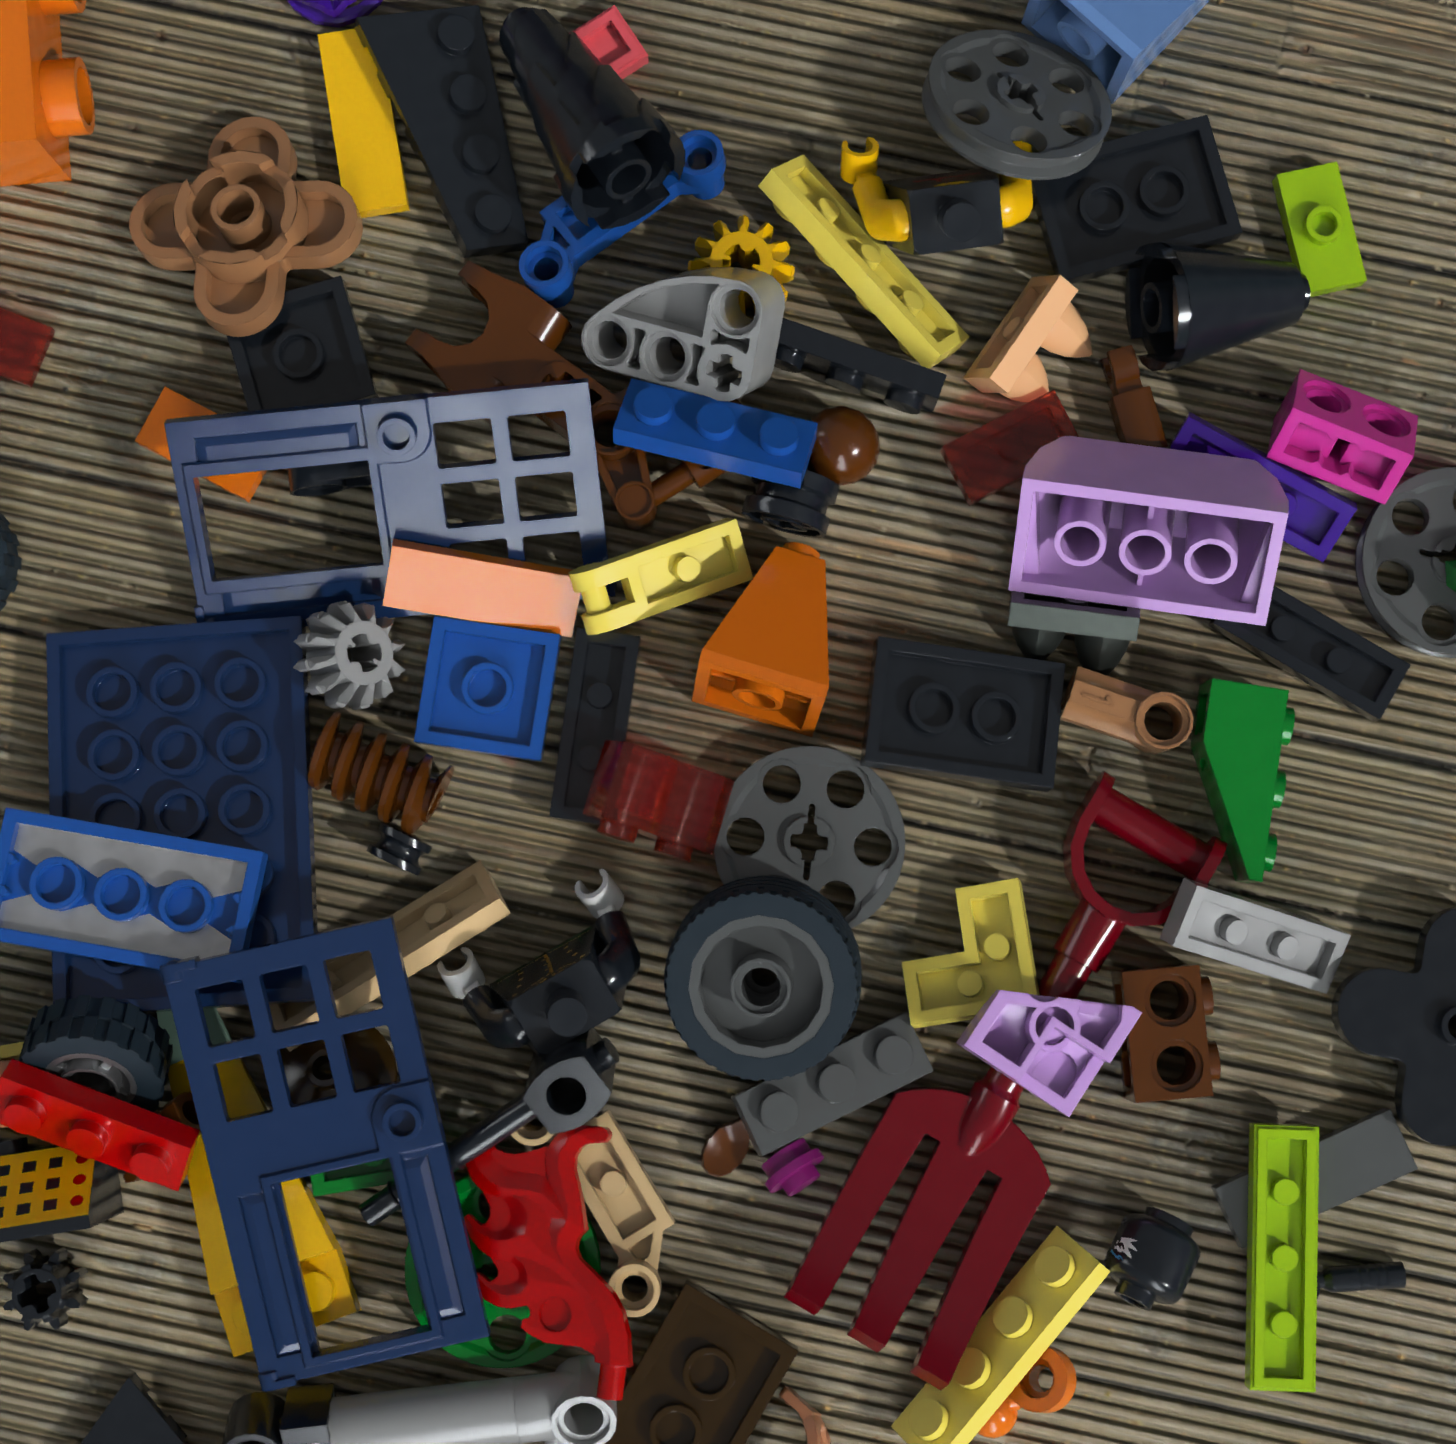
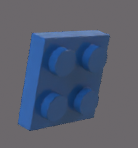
[414,616,562,762]

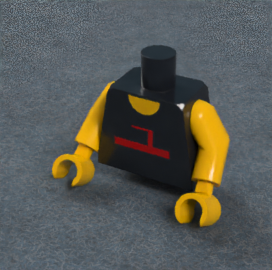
[840,137,1033,255]

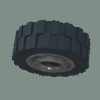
[19,995,173,1112]

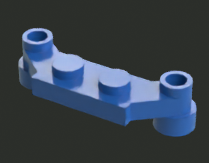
[519,130,726,308]

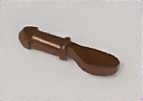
[701,1079,764,1177]

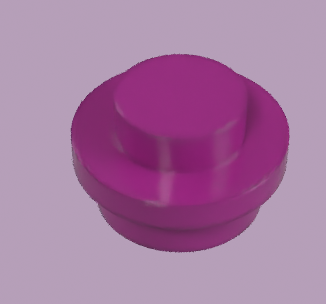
[761,1138,824,1197]

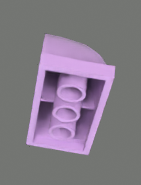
[1008,436,1289,626]

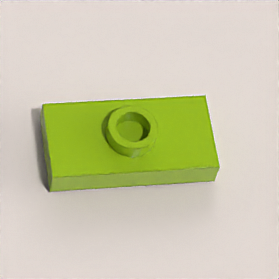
[1272,161,1367,297]

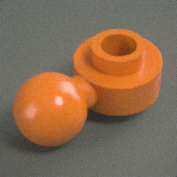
[978,1346,1077,1438]

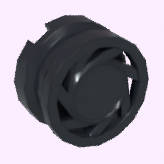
[742,470,840,538]

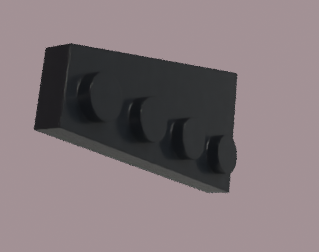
[354,5,529,258]

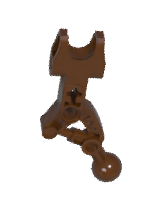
[405,260,880,530]

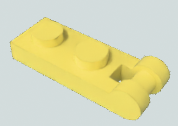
[568,518,753,635]

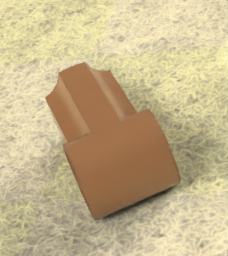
[1060,666,1194,754]

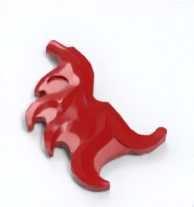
[464,1125,633,1401]

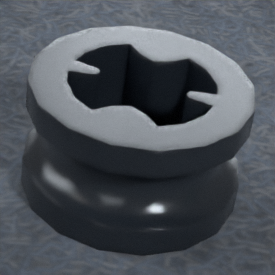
[367,822,433,876]

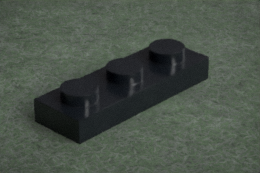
[774,318,947,414]
[1208,586,1411,722]
[549,627,641,827]

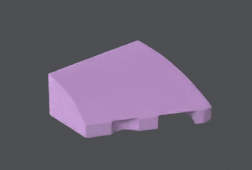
[956,989,1142,1117]

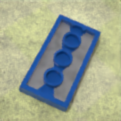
[0,807,268,984]

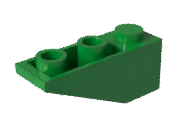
[1191,678,1295,883]

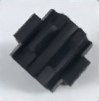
[3,1248,88,1331]

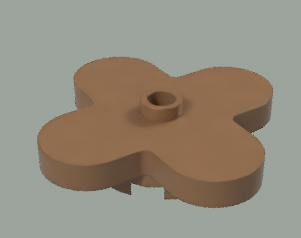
[129,117,363,337]

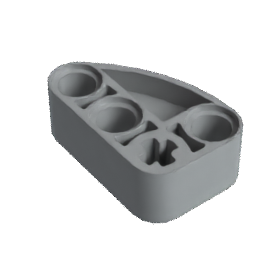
[581,267,785,402]

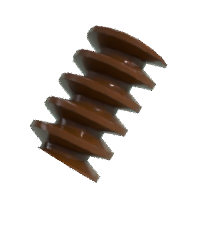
[308,710,454,835]

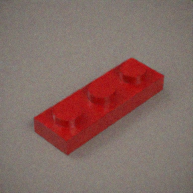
[0,1059,200,1191]

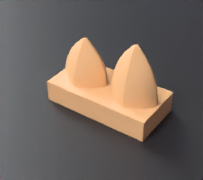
[963,275,1093,403]

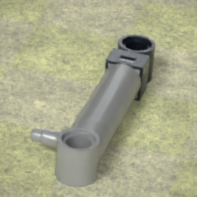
[222,1355,617,1444]

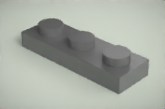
[731,1012,934,1156]

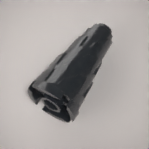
[499,7,685,229]

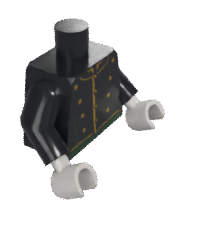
[437,869,640,1057]

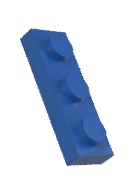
[613,378,818,489]

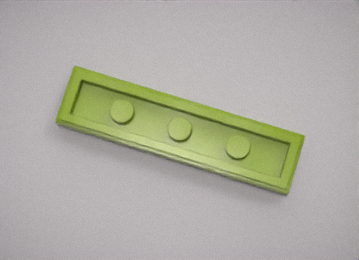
[1245,1123,1319,1392]

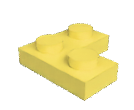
[902,878,1040,1028]

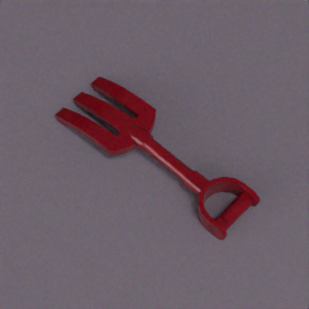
[784,771,1227,1391]

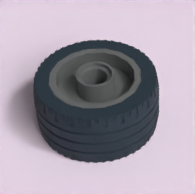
[664,875,862,1081]

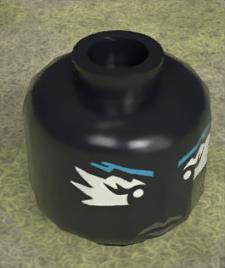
[1103,1207,1201,1311]

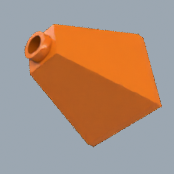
[692,542,829,737]

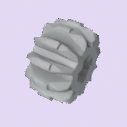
[293,601,406,710]

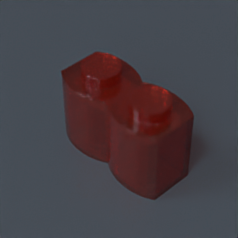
[582,740,735,862]

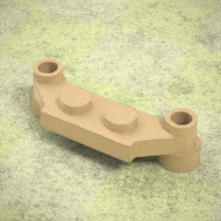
[511,1109,675,1317]

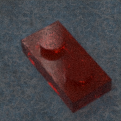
[940,390,1079,506]

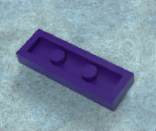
[1168,412,1357,562]

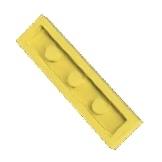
[758,154,970,369]
[891,1226,1110,1444]

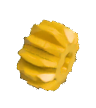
[688,215,795,314]

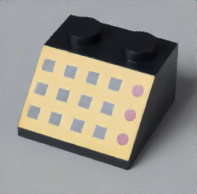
[0,1137,124,1242]

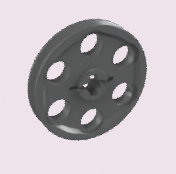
[921,29,1112,180]
[1355,467,1456,658]
[713,746,905,929]

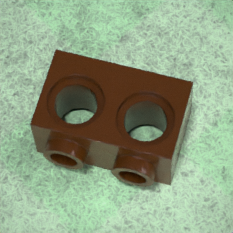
[1111,964,1221,1103]

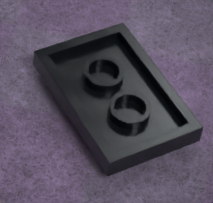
[1032,115,1243,284]
[860,636,1065,792]

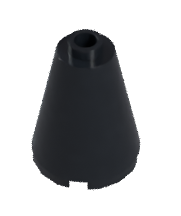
[1125,242,1310,372]

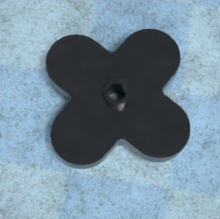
[1331,907,1456,1146]

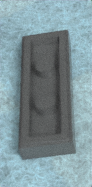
[1211,1108,1418,1249]

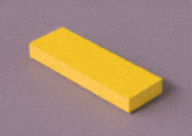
[317,28,410,218]

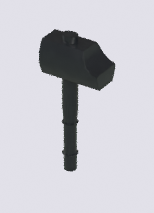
[359,1028,619,1226]

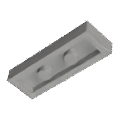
[1160,878,1351,994]

